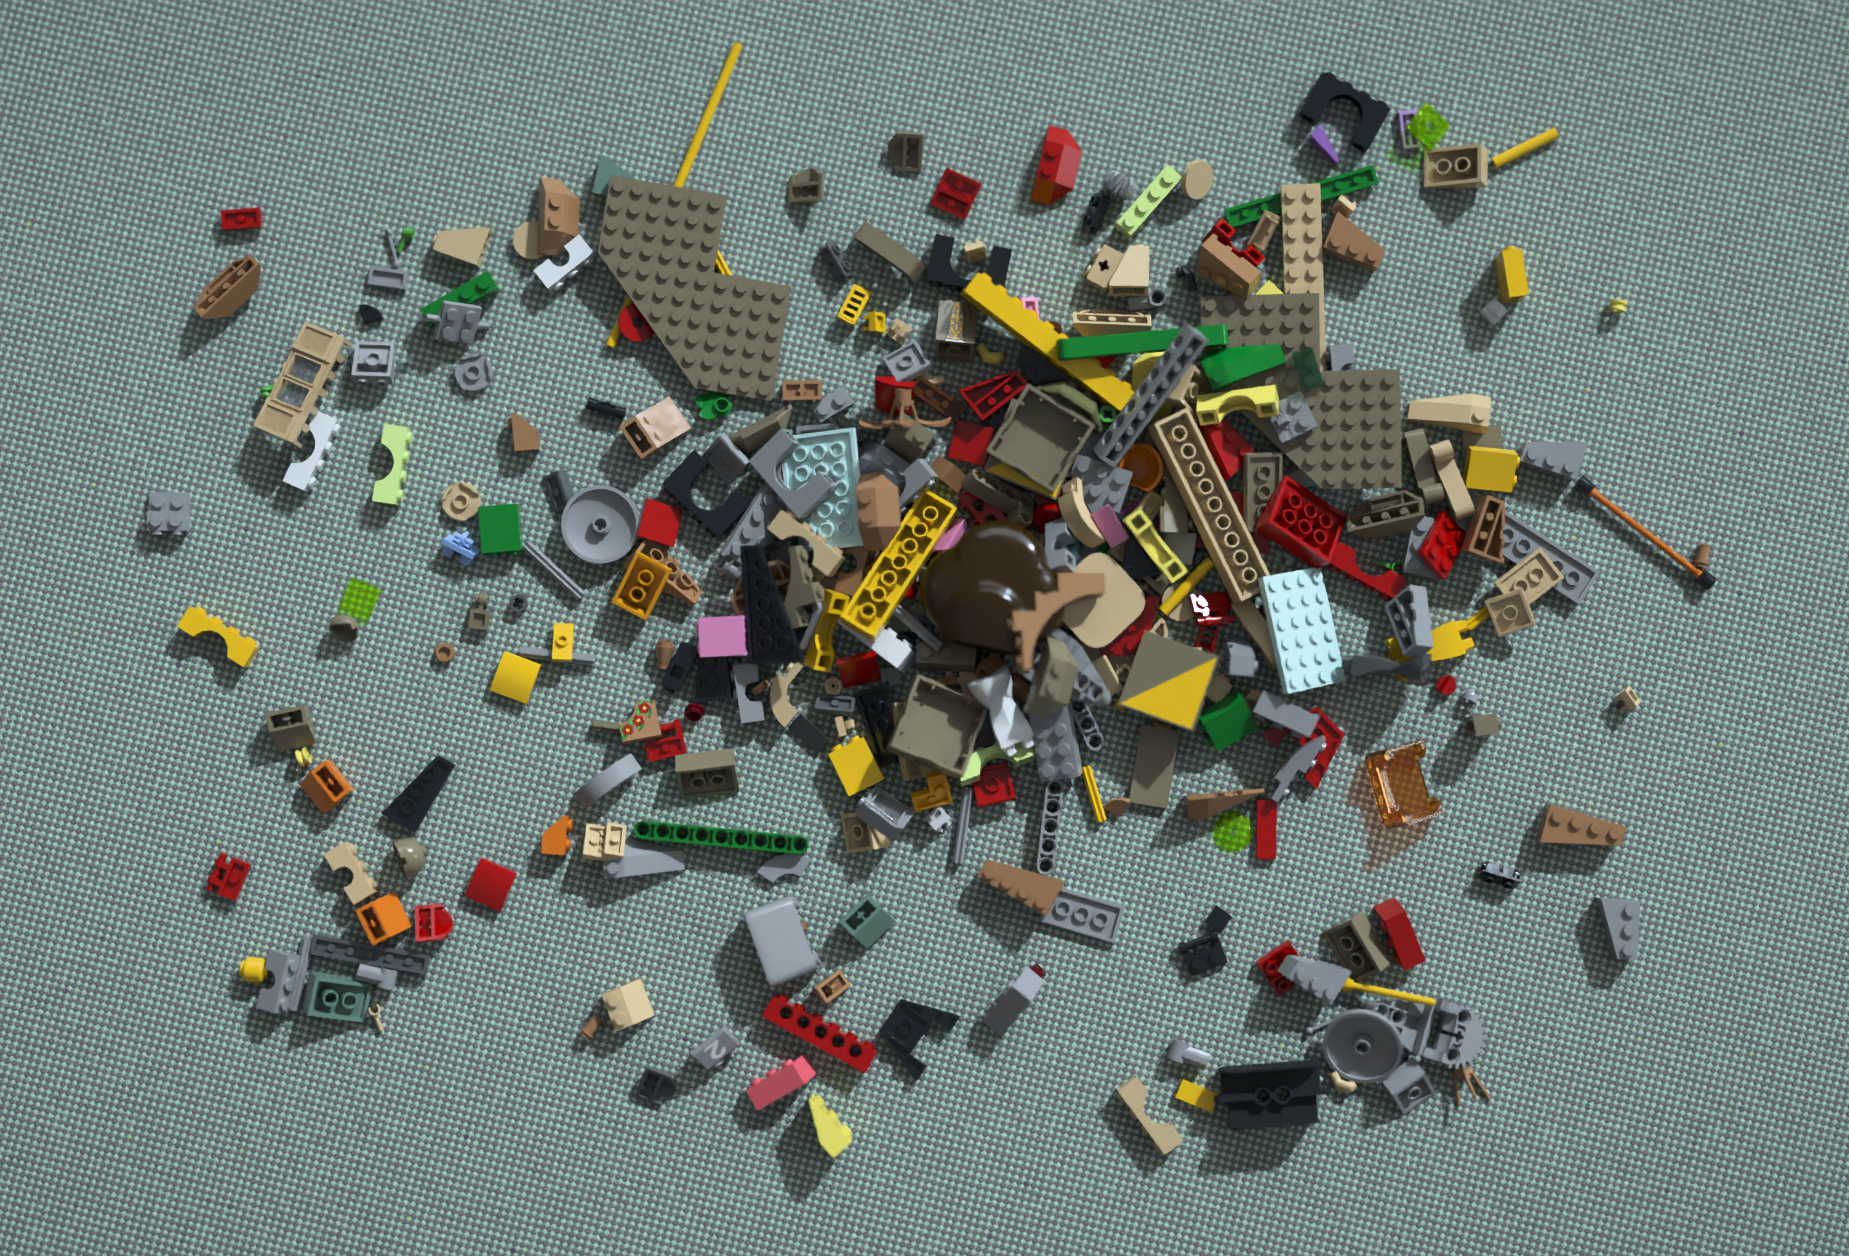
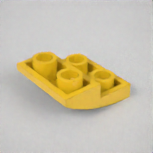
[490,651,541,704]

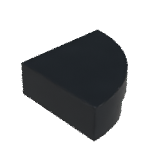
[359,304,384,325]

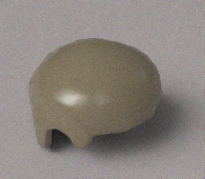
[329,615,359,642]

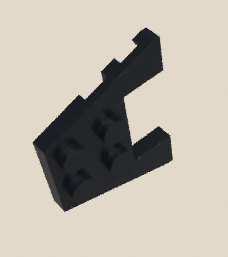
[1113,511,1166,580]
[879,999,960,1081]

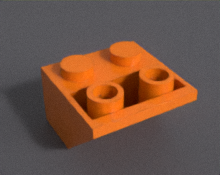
[299,760,355,815]
[355,892,412,946]

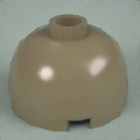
[392,838,427,878]

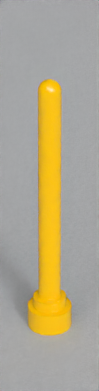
[1340,977,1436,1006]

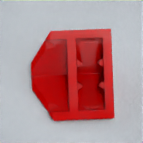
[415,903,453,943]

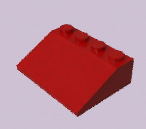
[1255,475,1346,569]

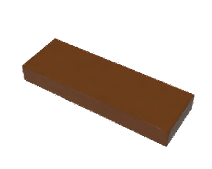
[912,375,966,423]

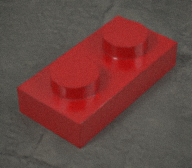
[221,207,263,231]

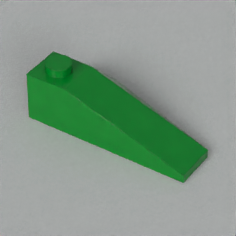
[1199,344,1287,392]

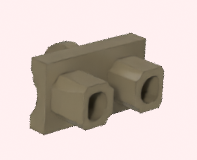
[1135,574,1169,596]

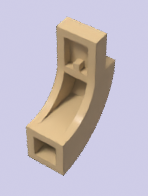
[770,662,803,727]

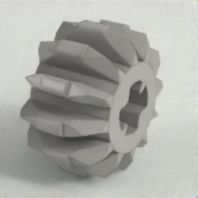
[1102,170,1136,200]

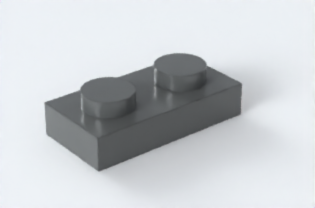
[814,693,855,717]

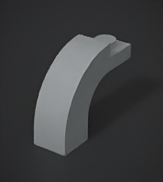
[574,753,642,809]

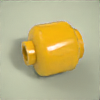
[239,956,270,984]

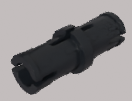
[586,397,627,420]

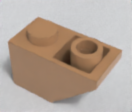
[508,412,541,453]

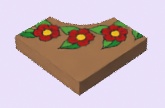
[619,699,661,744]

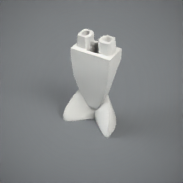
[966,665,1034,757]

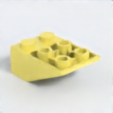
[809,1093,852,1158]

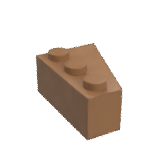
[1322,211,1385,272]
[1196,233,1261,299]
[1460,495,1505,564]

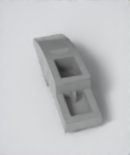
[1271,735,1327,802]

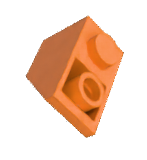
[541,815,573,855]

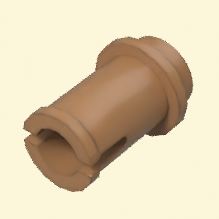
[1693,543,1711,569]
[580,1014,604,1040]

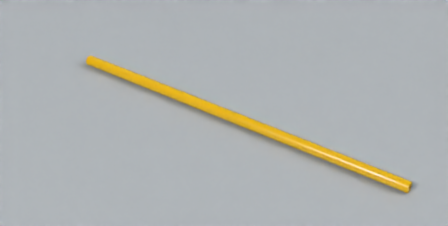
[606,42,743,348]

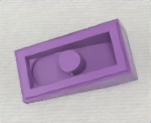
[1308,125,1339,167]

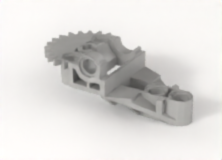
[1003,628,1111,707]
[1365,996,1488,1069]

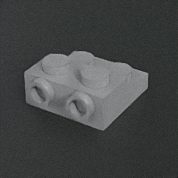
[351,341,396,387]
[147,492,190,536]

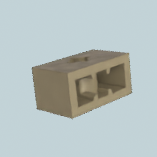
[1466,714,1501,737]

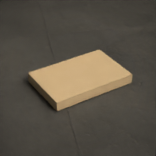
[1493,547,1564,605]

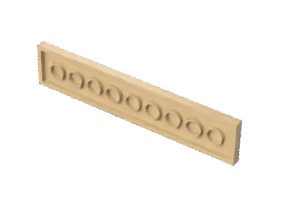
[1280,183,1327,371]

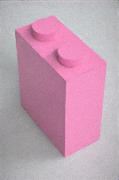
[696,616,747,657]

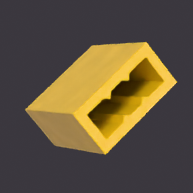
[1494,246,1529,304]
[1463,446,1520,492]
[828,735,884,796]

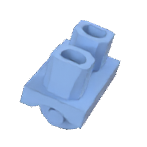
[441,531,480,566]

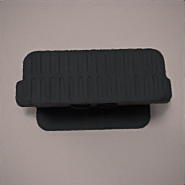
[1214,1060,1330,1130]

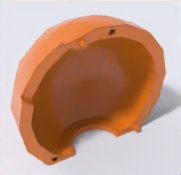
[1116,443,1165,492]

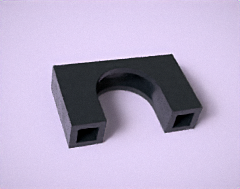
[1298,71,1390,153]
[926,234,1012,292]
[662,450,751,538]

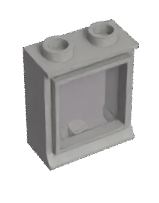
[855,783,915,842]

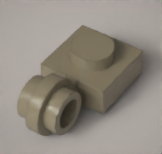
[468,592,491,630]

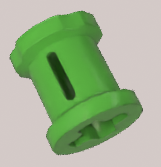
[1099,406,1116,427]

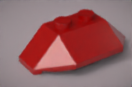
[1031,126,1082,205]

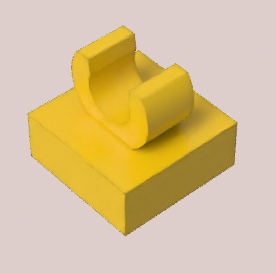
[863,311,886,334]

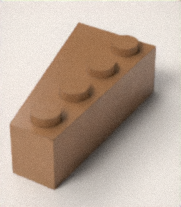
[1535,804,1626,846]
[977,859,1066,916]

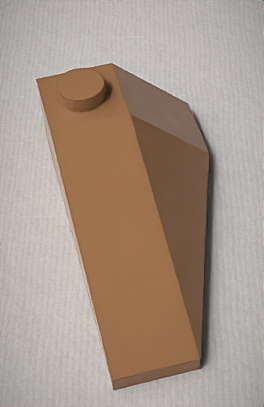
[1184,788,1264,823]

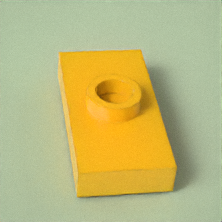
[552,623,574,662]

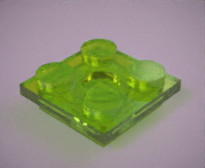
[1405,102,1451,151]

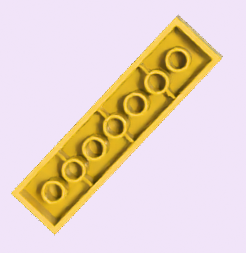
[841,489,957,643]

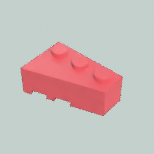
[745,1053,817,1111]

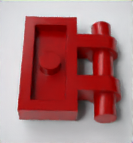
[1188,591,1235,627]
[206,852,252,901]

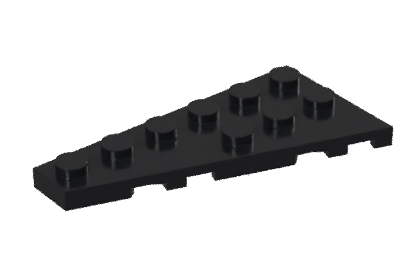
[740,545,805,664]

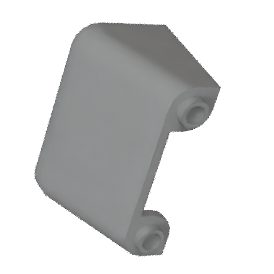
[745,894,821,987]

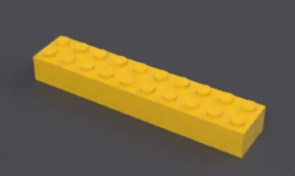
[960,272,1135,412]

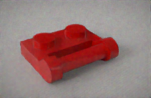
[644,719,688,762]

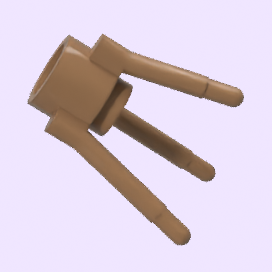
[1451,1062,1491,1107]

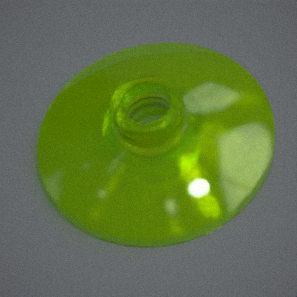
[1214,812,1253,851]

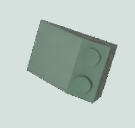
[302,972,373,1023]

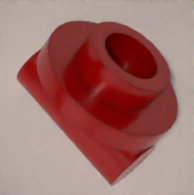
[1436,675,1456,696]

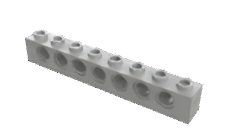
[1093,323,1208,468]

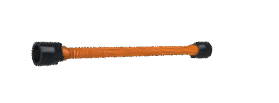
[1573,475,1717,590]

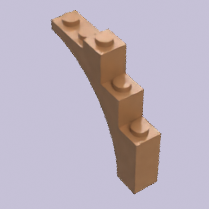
[1008,573,1106,674]

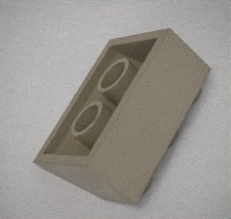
[675,748,739,799]
[1323,911,1392,982]

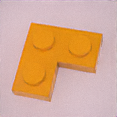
[910,771,953,812]

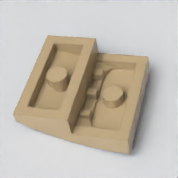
[582,822,627,861]

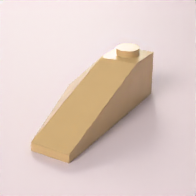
[1407,393,1491,434]

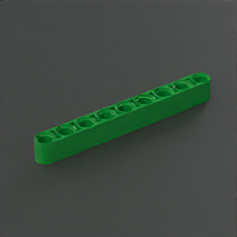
[1056,325,1229,361]
[634,821,809,854]

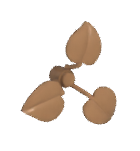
[859,389,951,430]

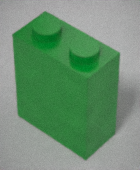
[478,504,523,558]
[1198,691,1258,752]

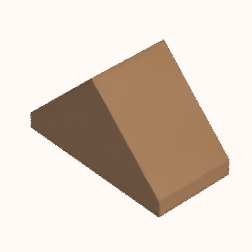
[930,455,966,494]
[814,969,851,1005]

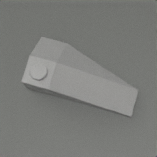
[603,837,685,879]

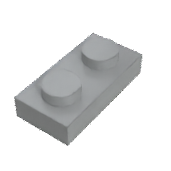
[810,387,854,424]

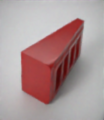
[1194,624,1221,654]

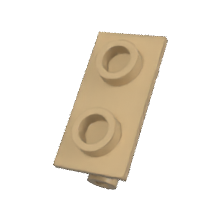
[1247,210,1282,253]

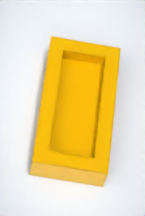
[1175,1079,1219,1113]

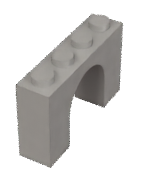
[749,429,838,519]

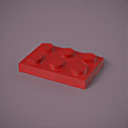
[1418,510,1466,580]

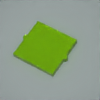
[338,577,382,621]

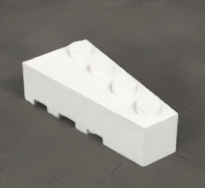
[837,618,916,675]

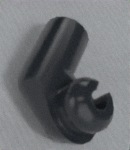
[1175,265,1198,292]

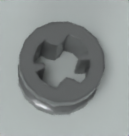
[510,594,528,612]

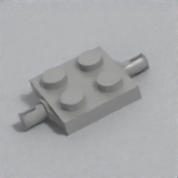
[424,300,490,344]

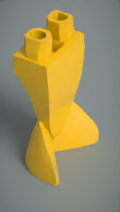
[1386,620,1475,681]

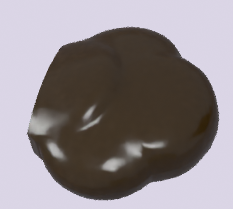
[920,520,1066,657]

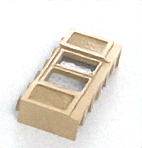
[253,321,352,448]

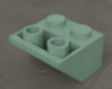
[840,893,895,949]

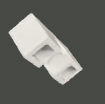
[533,234,596,292]

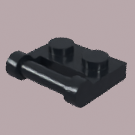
[1178,929,1228,977]

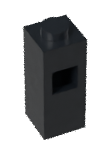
[661,641,699,694]

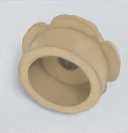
[824,676,843,695]

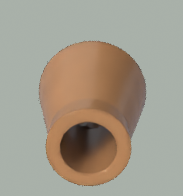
[655,640,675,669]

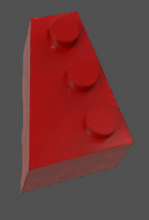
[1198,418,1256,482]

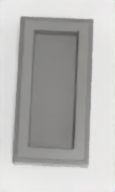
[367,266,409,291]

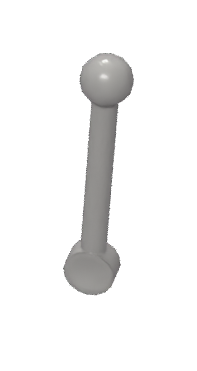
[385,229,401,269]
[765,682,806,694]
[1305,1014,1339,1035]

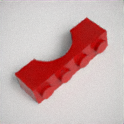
[1327,541,1407,602]

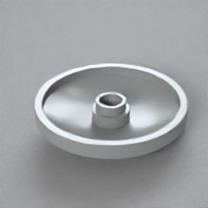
[561,485,640,564]
[1322,1009,1403,1083]

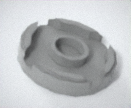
[454,353,493,392]

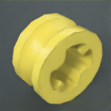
[1609,299,1628,313]
[295,747,312,767]

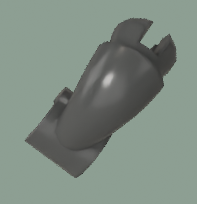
[1192,549,1213,566]

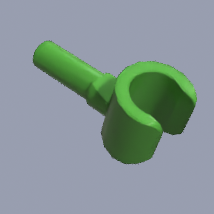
[396,228,415,254]
[1373,560,1402,574]

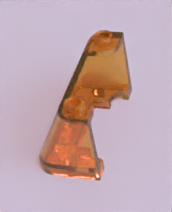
[1365,739,1444,829]

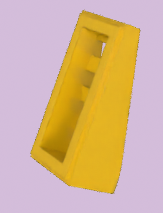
[837,284,872,327]

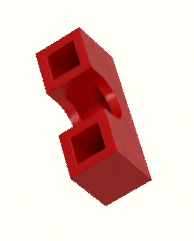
[1202,219,1265,268]

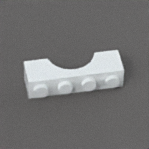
[283,411,341,492]

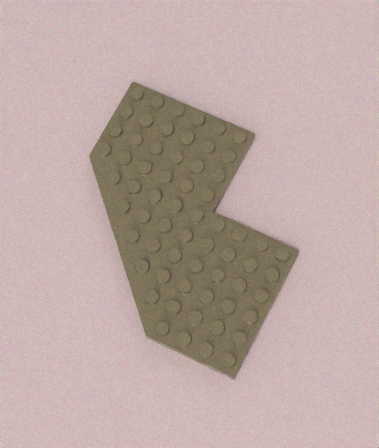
[598,175,791,402]
[1201,293,1402,490]

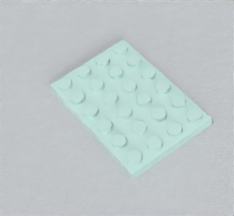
[782,428,864,552]
[1258,567,1346,694]

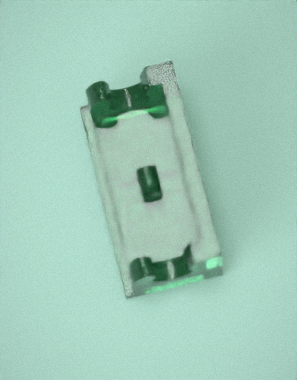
[1292,347,1324,392]

